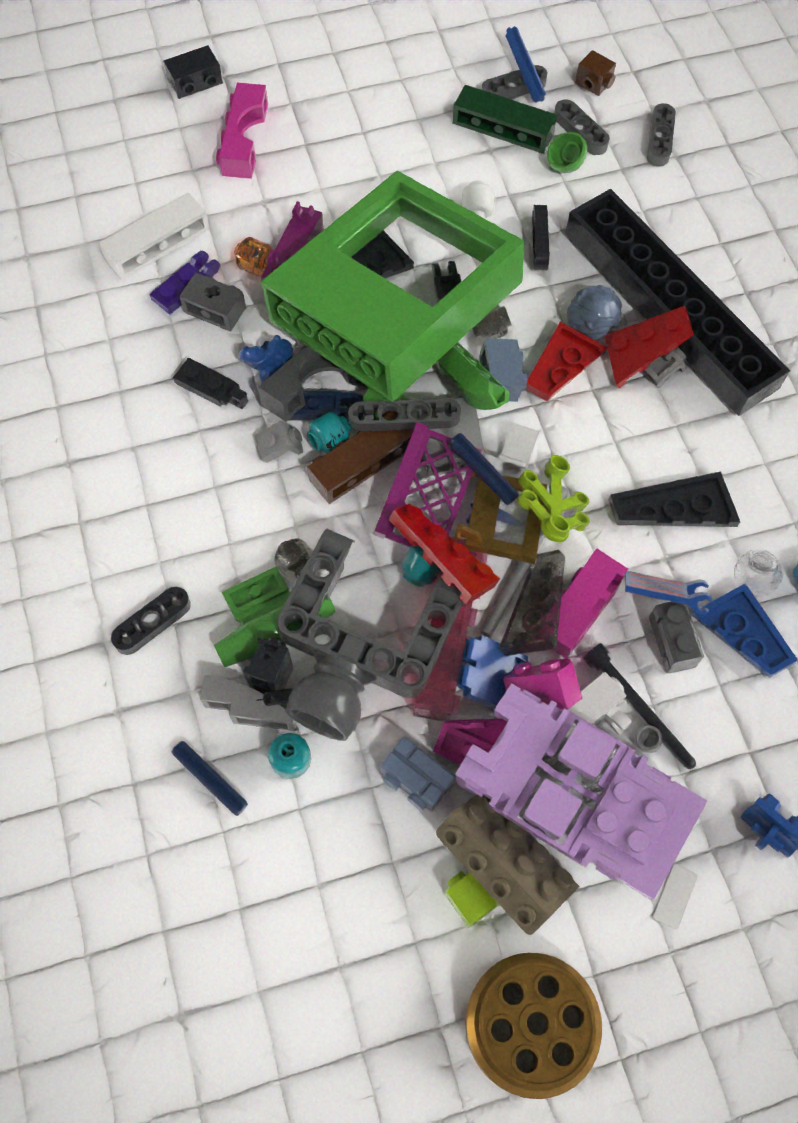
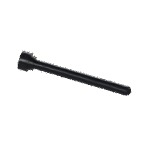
[583,643,696,769]

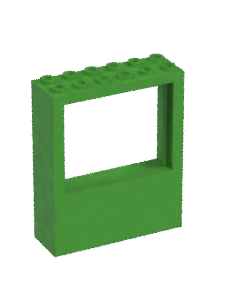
[261,170,525,402]

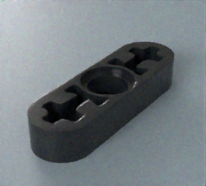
[532,204,550,271]
[111,587,191,655]

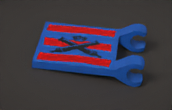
[625,571,712,615]

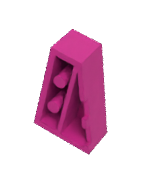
[536,548,628,659]

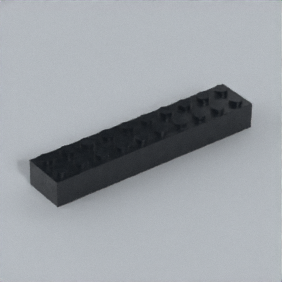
[565,188,791,416]

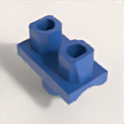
[740,794,798,858]

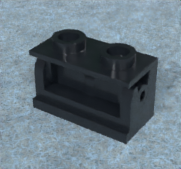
[163,45,223,99]
[243,637,293,694]

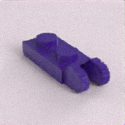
[149,250,221,315]

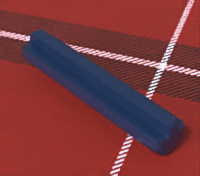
[449,433,519,505]
[171,741,248,816]

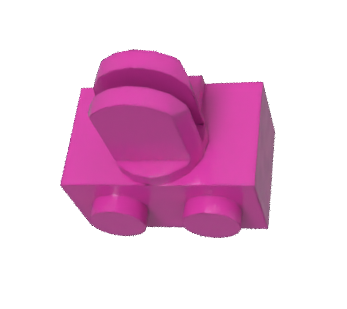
[503,658,582,710]

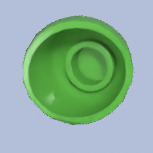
[547,132,587,173]

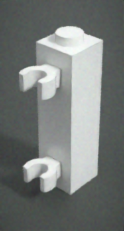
[535,672,632,776]

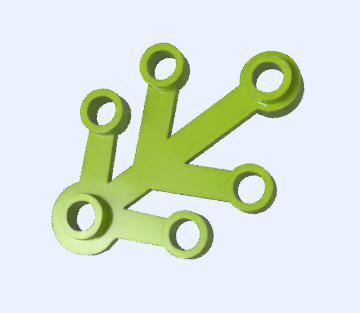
[517,455,590,543]

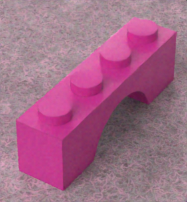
[216,82,269,179]

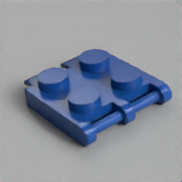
[457,635,529,709]

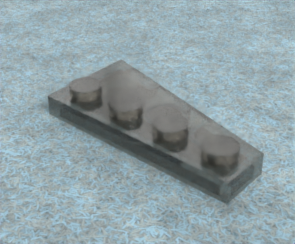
[499,549,565,656]

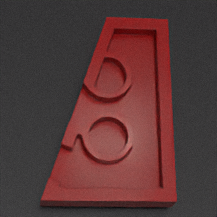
[604,306,693,388]
[526,322,607,401]

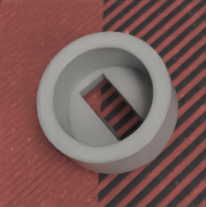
[636,725,662,754]

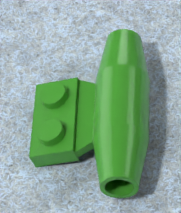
[214,566,336,667]

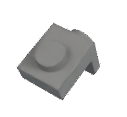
[255,420,303,463]

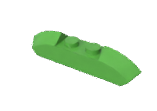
[435,342,509,410]

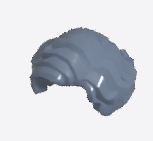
[567,285,622,340]

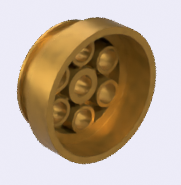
[465,952,602,1099]

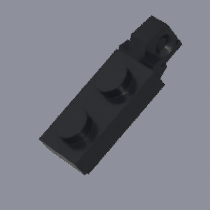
[173,357,249,410]

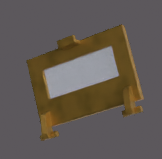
[454,471,549,564]

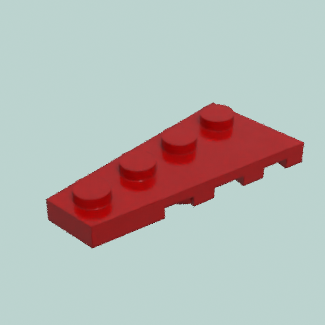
[389,503,500,605]

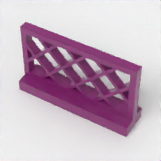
[373,422,481,548]

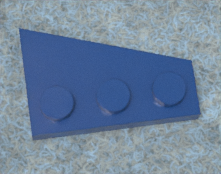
[691,583,798,678]

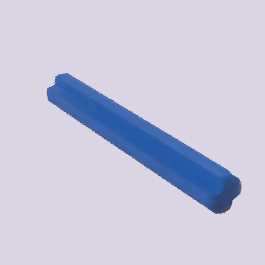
[505,26,546,103]

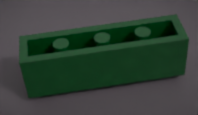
[452,85,557,154]

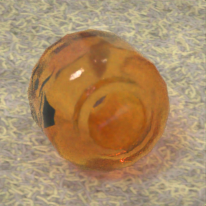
[234,237,272,276]

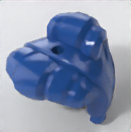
[239,335,293,382]

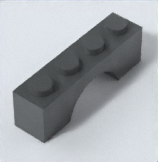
[258,346,344,422]

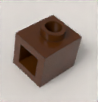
[575,50,616,96]

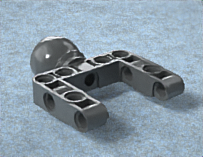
[277,528,463,741]

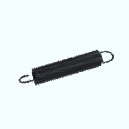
[256,688,293,706]

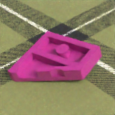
[432,718,507,765]

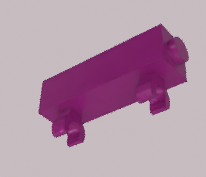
[261,201,324,281]

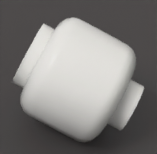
[461,180,495,219]

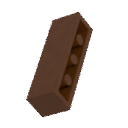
[307,411,414,504]

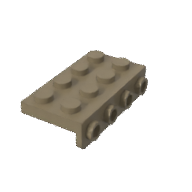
[436,794,580,935]

